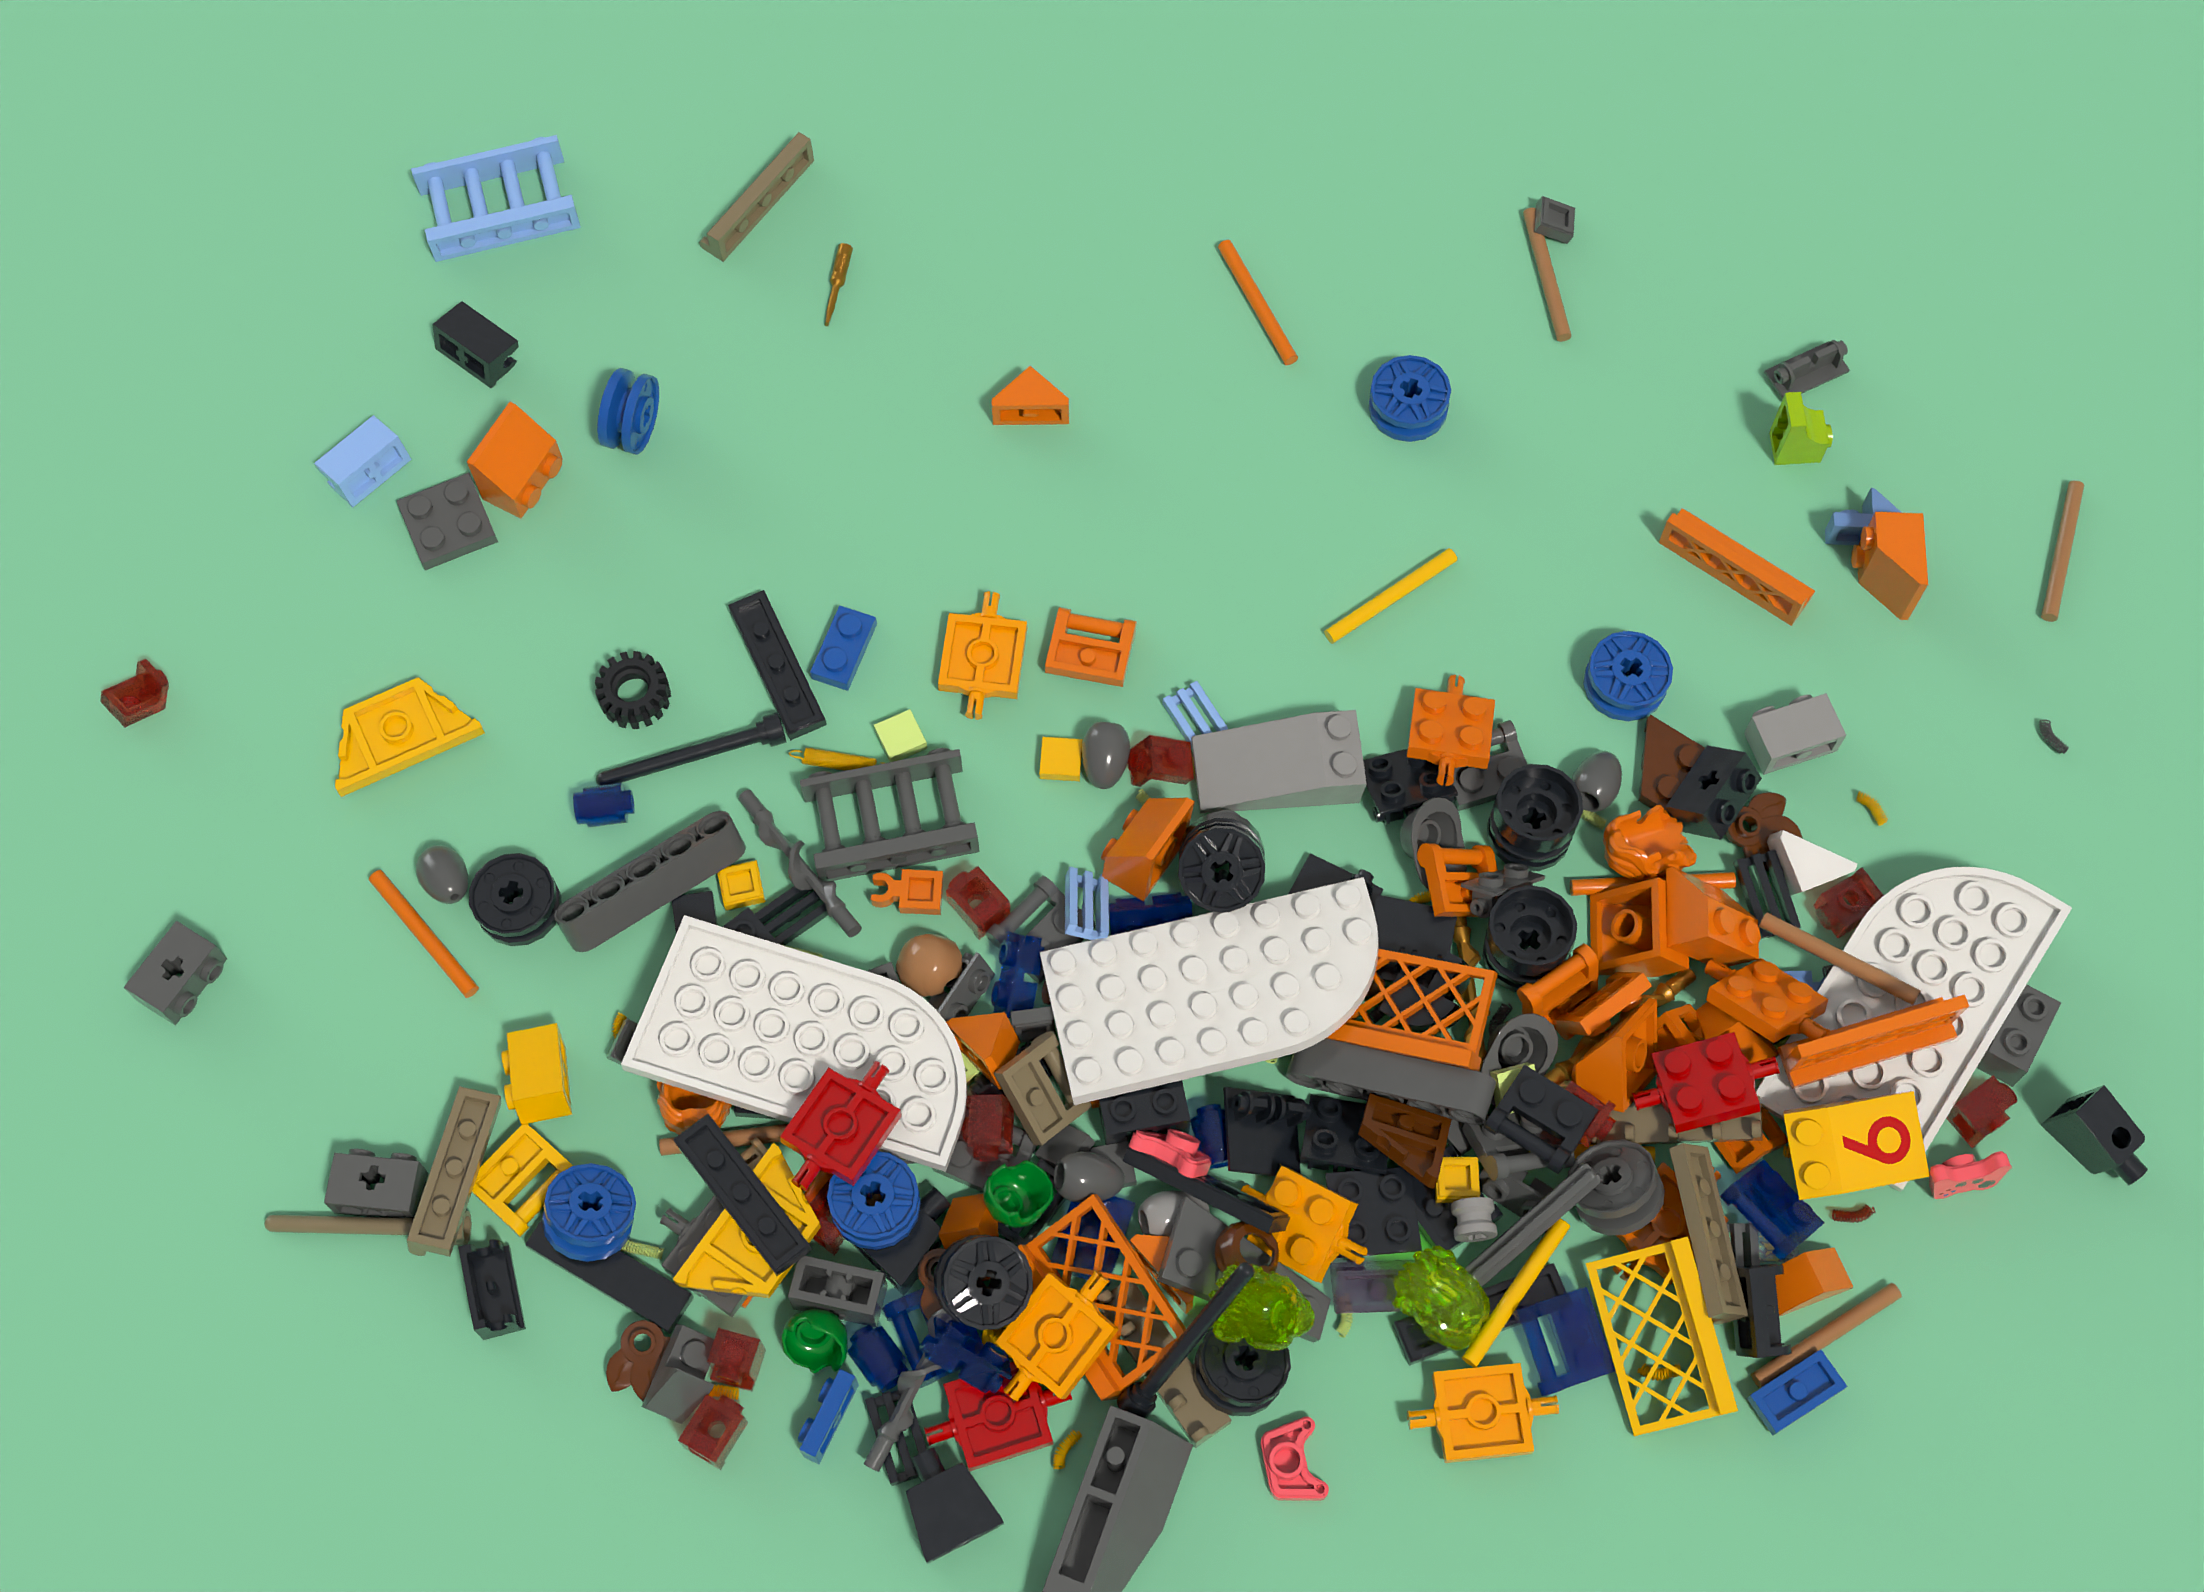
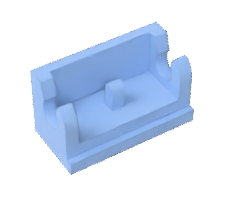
[314,415,412,508]

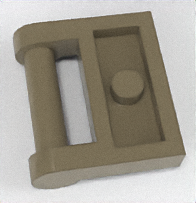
[994,1031,1092,1145]

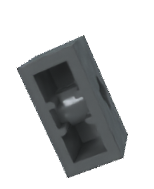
[124,921,227,1026]
[1977,984,2061,1087]
[324,1149,428,1218]
[788,1256,888,1328]

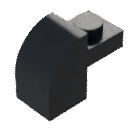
[1379,952,1471,1033]

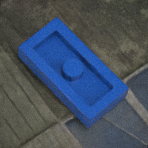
[810,605,877,691]
[1747,1349,1848,1436]
[797,1369,859,1464]

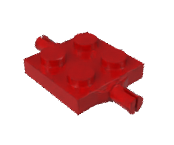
[1632,1032,1780,1134]
[780,1061,902,1191]
[924,1362,1072,1472]

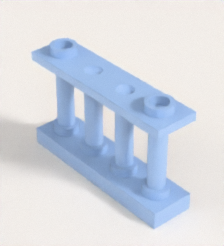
[411,135,581,262]

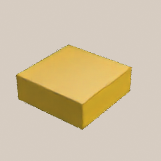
[1039,737,1083,782]
[718,860,766,911]
[1435,1157,1480,1203]

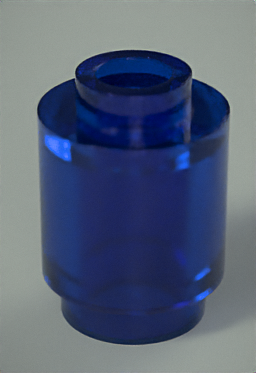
[573,783,635,827]
[1190,1104,1228,1170]
[847,1325,909,1393]

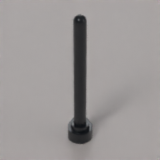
[596,712,787,787]
[1117,1262,1255,1419]

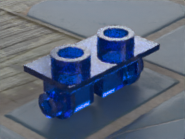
[1109,892,1192,936]
[991,931,1045,1018]
[920,1316,1012,1394]

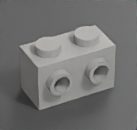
[1744,693,1846,775]

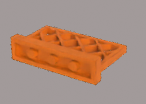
[1326,949,1498,1072]
[1777,994,1969,1089]
[1018,1194,1186,1401]

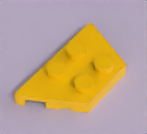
[335,677,485,797]
[673,1143,821,1298]

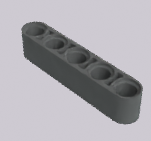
[554,811,746,952]
[1286,1038,1496,1125]

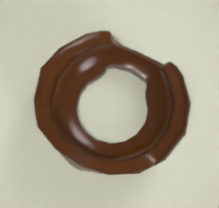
[1215,1221,1279,1290]

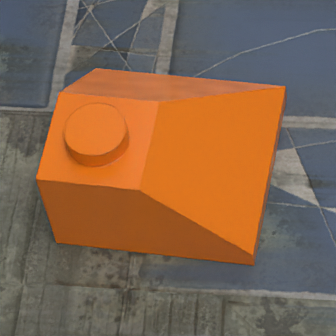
[1572,998,1658,1113]

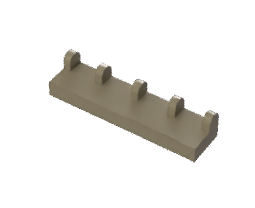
[699,132,814,262]
[407,1086,501,1257]
[1586,1096,1763,1145]
[1669,1143,1748,1325]
[1097,1282,1232,1448]

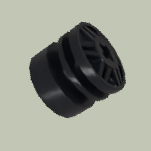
[1487,764,1583,871]
[1178,812,1265,912]
[1482,885,1577,992]

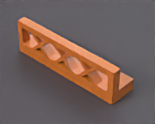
[1659,508,1815,626]
[1657,1004,1788,1174]

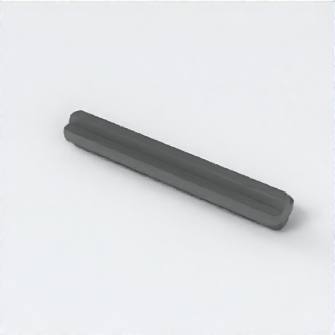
[1460,1163,1601,1291]

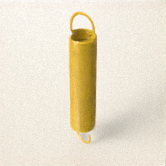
[789,747,884,771]

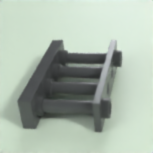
[800,748,980,881]

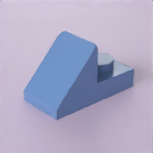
[1825,488,1902,545]

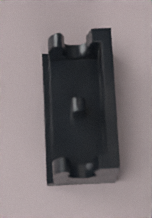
[433,301,519,388]
[458,1239,526,1340]
[1733,1264,1792,1358]

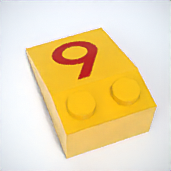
[1783,1091,1930,1200]

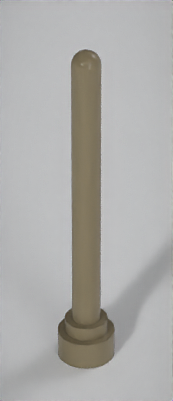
[264,1211,472,1245]

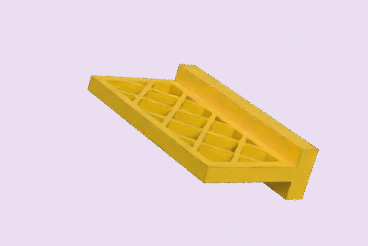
[1586,1236,1738,1436]

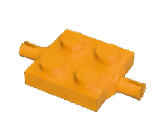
[938,591,1028,720]
[1240,1165,1368,1283]
[995,1270,1119,1401]
[1407,1363,1559,1463]

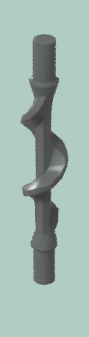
[738,790,862,937]
[863,1277,979,1472]

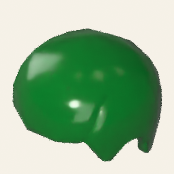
[983,1160,1053,1228]
[781,1309,848,1373]

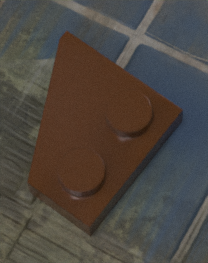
[1638,714,1705,817]
[1358,1093,1452,1189]

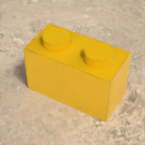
[501,1023,572,1125]

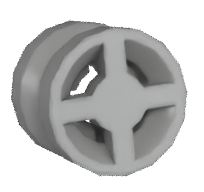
[1451,1197,1498,1242]

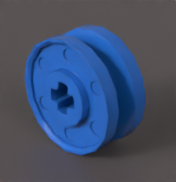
[1368,355,1451,442]
[597,368,659,455]
[1583,631,1673,722]
[827,1151,921,1250]
[542,1163,636,1262]

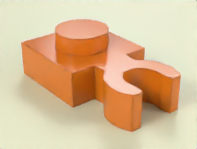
[871,869,944,915]

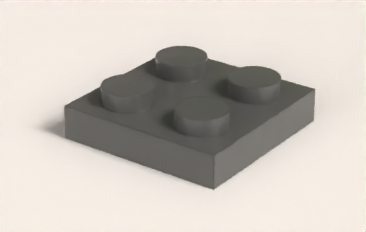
[397,473,498,570]

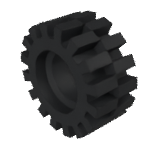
[595,651,671,729]

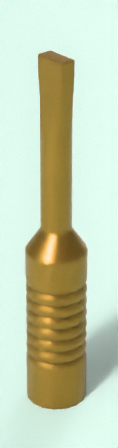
[825,243,853,327]

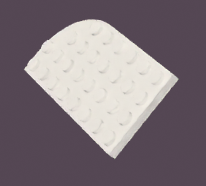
[1756,867,2072,1192]
[1040,877,1379,1105]
[621,915,967,1172]

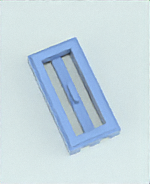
[1162,681,1228,749]
[1065,867,1109,940]

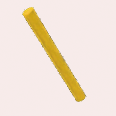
[1324,548,1457,644]
[1462,1218,1570,1368]

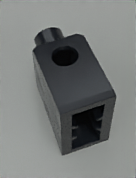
[2041,1085,2148,1185]
[850,1187,951,1296]
[906,1447,1004,1564]

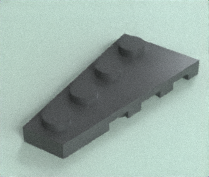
[1157,1197,1331,1343]

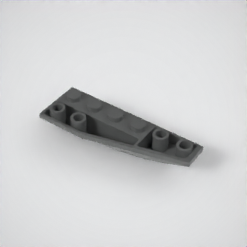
[1042,1405,1193,1592]

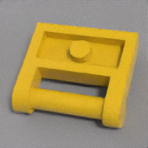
[472,1124,573,1237]

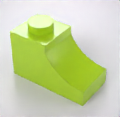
[1769,392,1833,465]

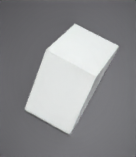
[1767,830,1857,895]

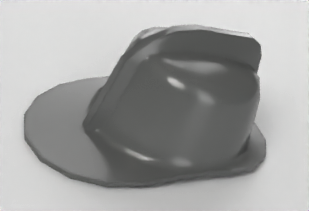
[1400,798,1467,891]
[1480,1013,1558,1107]

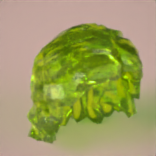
[1392,1245,1490,1351]
[1208,1264,1315,1351]

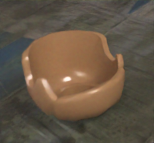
[896,934,962,997]

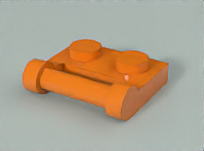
[1045,607,1137,687]
[1417,843,1498,917]
[1517,943,1599,1025]
[1552,972,1652,1040]

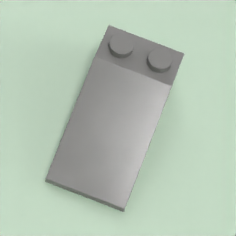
[1191,710,1367,813]

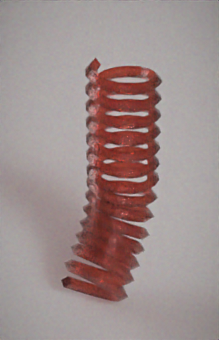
[1832,1205,1875,1223]

